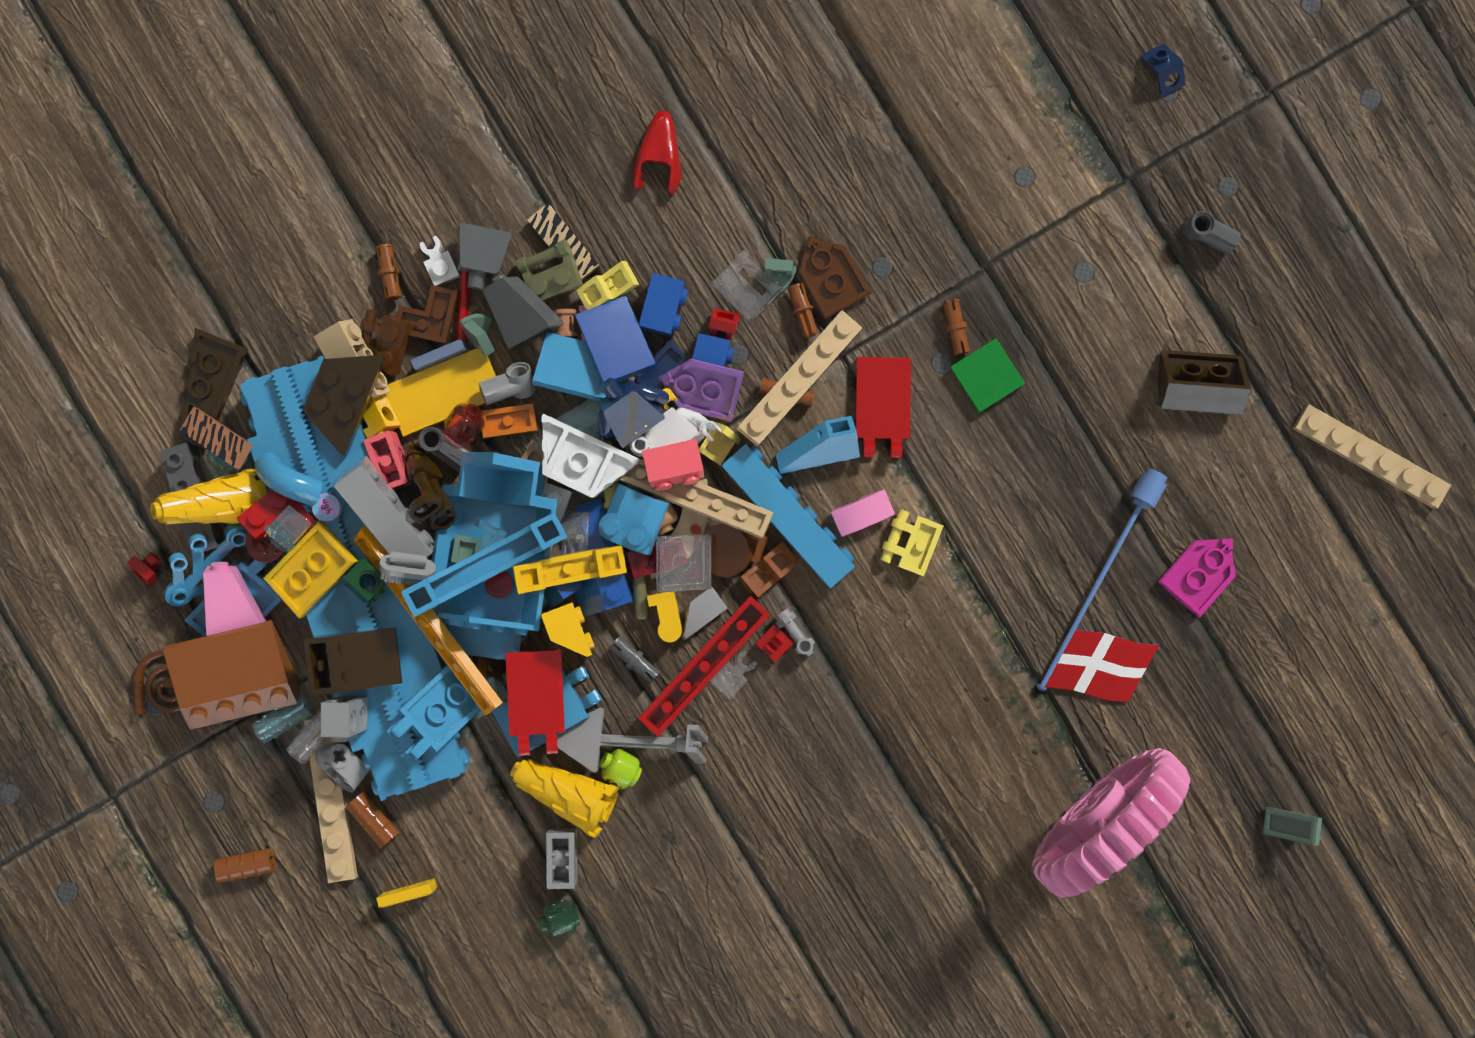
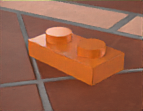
[479,403,538,439]

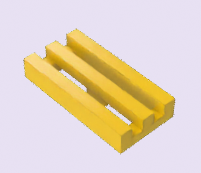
[376,878,437,908]

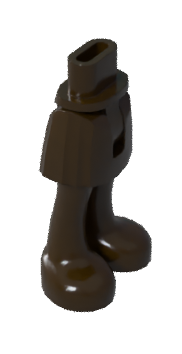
[405,444,456,530]

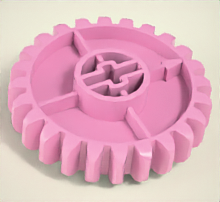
[1032,748,1190,898]

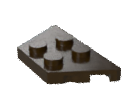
[303,355,386,456]

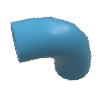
[254,453,322,506]

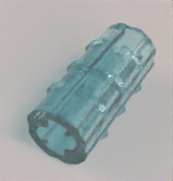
[252,694,313,744]

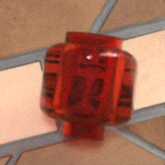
[444,403,485,444]

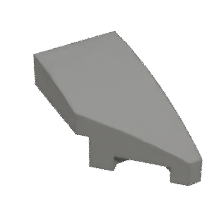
[682,587,728,640]

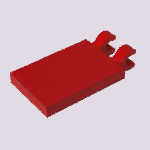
[855,357,911,459]
[505,649,565,756]

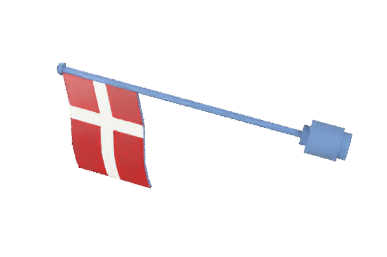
[1037,468,1167,702]

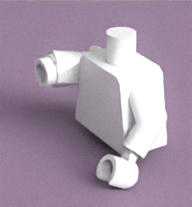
[630,407,722,457]

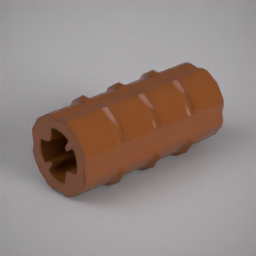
[345,791,399,848]
[214,848,276,883]

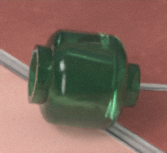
[538,900,580,940]

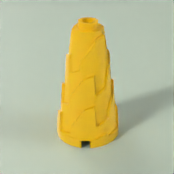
[150,469,267,525]
[510,759,619,838]

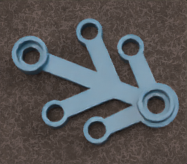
[164,523,249,607]

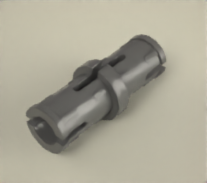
[609,636,661,685]

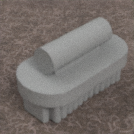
[379,551,436,585]

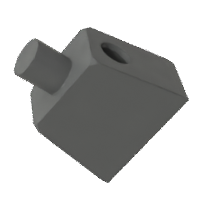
[457,222,512,290]

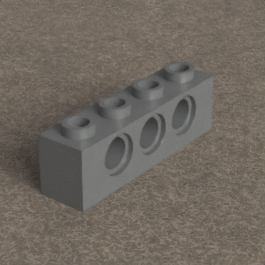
[159,443,225,556]

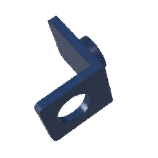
[1141,44,1185,96]

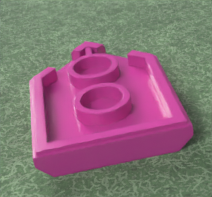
[1158,538,1235,617]

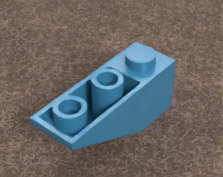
[775,416,860,474]

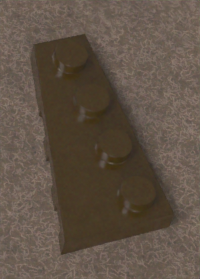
[179,328,248,449]

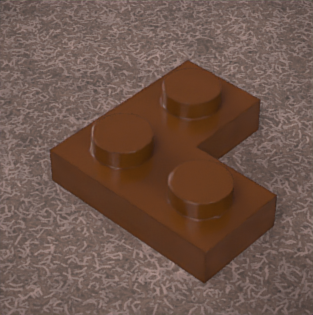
[396,285,459,345]

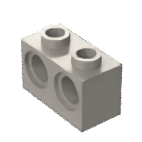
[321,696,368,742]

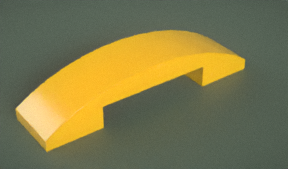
[512,545,627,594]

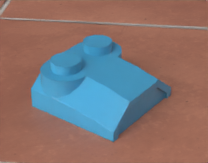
[598,483,670,555]

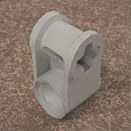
[315,744,370,792]

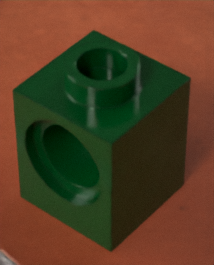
[340,558,386,604]

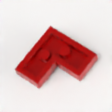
[237,490,317,543]

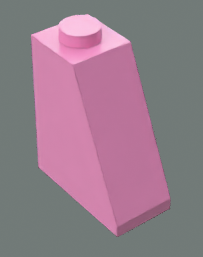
[203,562,266,636]

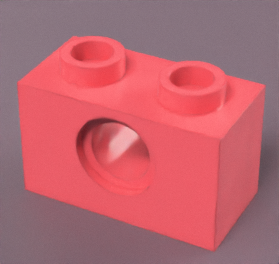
[363,430,411,491]

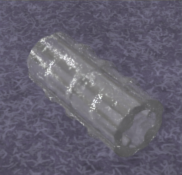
[286,707,326,764]

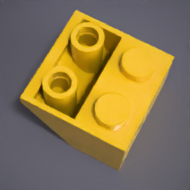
[541,603,595,657]

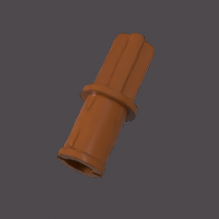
[787,283,818,338]

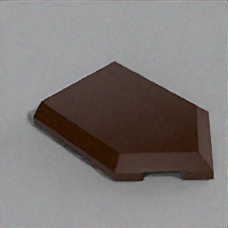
[798,236,872,320]

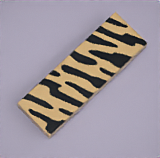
[527,203,600,281]

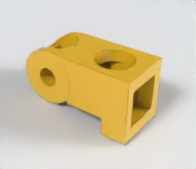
[363,395,401,438]
[647,590,682,642]

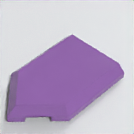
[659,359,744,422]

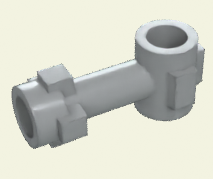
[774,608,815,656]

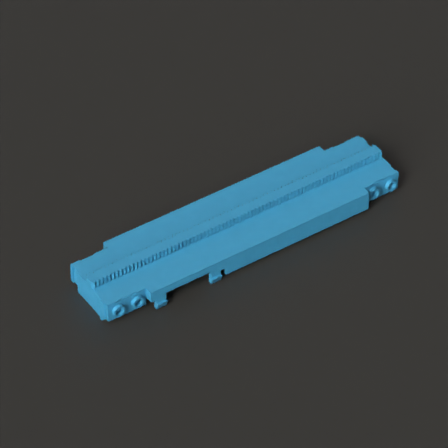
[239,355,471,801]

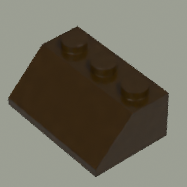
[1158,350,1251,415]

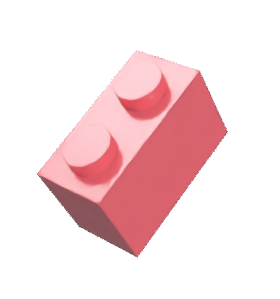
[642,439,704,491]

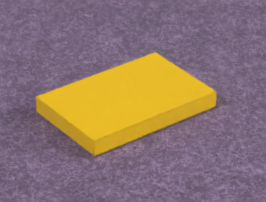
[263,521,359,619]

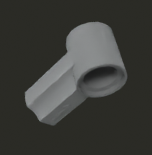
[478,362,536,406]

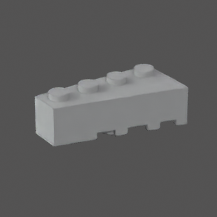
[333,455,434,557]

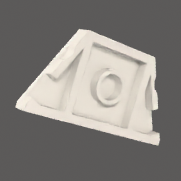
[542,414,640,498]

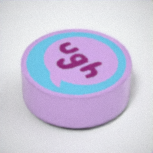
[312,493,342,521]

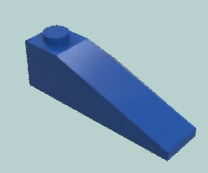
[575,498,634,617]

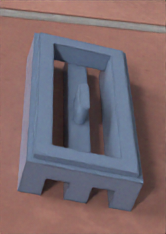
[411,339,469,372]

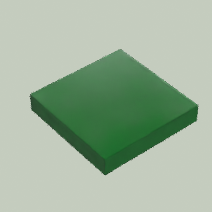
[950,338,1025,413]

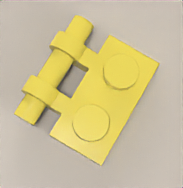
[880,509,943,576]

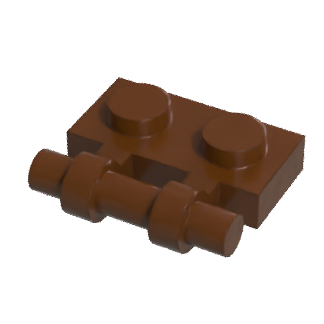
[360,309,412,376]

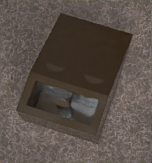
[303,627,403,695]

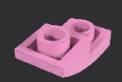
[831,489,895,537]

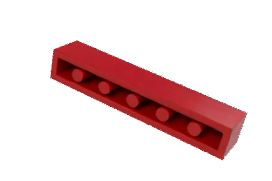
[638,596,771,737]

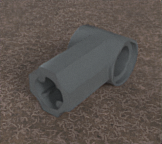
[1183,211,1241,255]
[419,427,470,473]

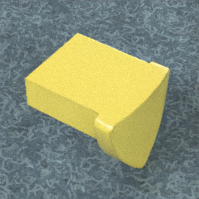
[699,422,741,466]

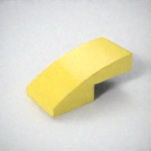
[576,261,639,310]

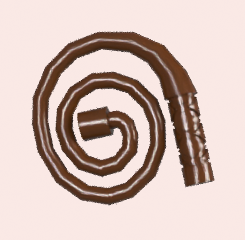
[131,650,180,715]

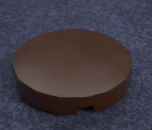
[699,523,753,578]

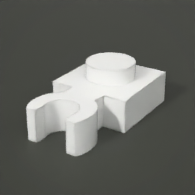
[420,236,460,287]

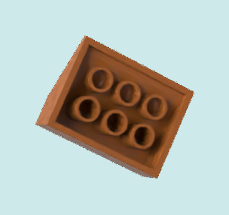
[163,620,300,730]

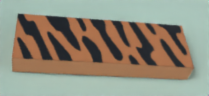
[180,407,253,469]

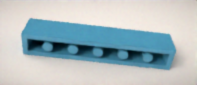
[721,444,855,588]

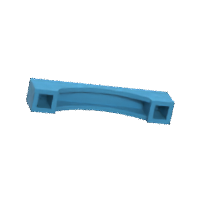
[401,512,567,617]

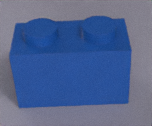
[639,273,689,338]

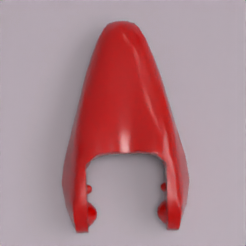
[632,110,681,195]

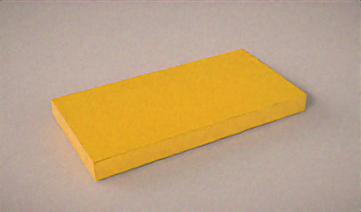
[386,348,496,437]

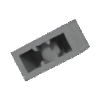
[546,828,578,889]

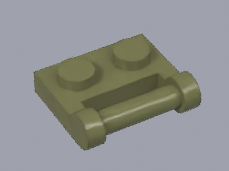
[516,239,583,302]

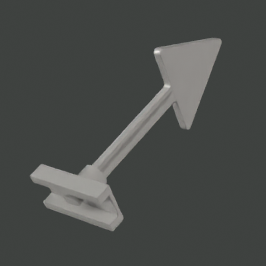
[557,707,708,773]

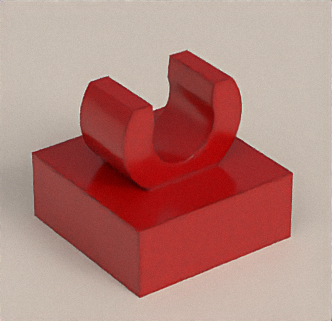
[709,308,740,340]
[126,552,161,587]
[755,624,794,662]

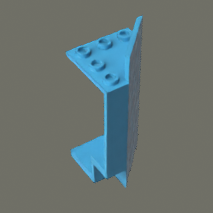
[432,452,558,660]

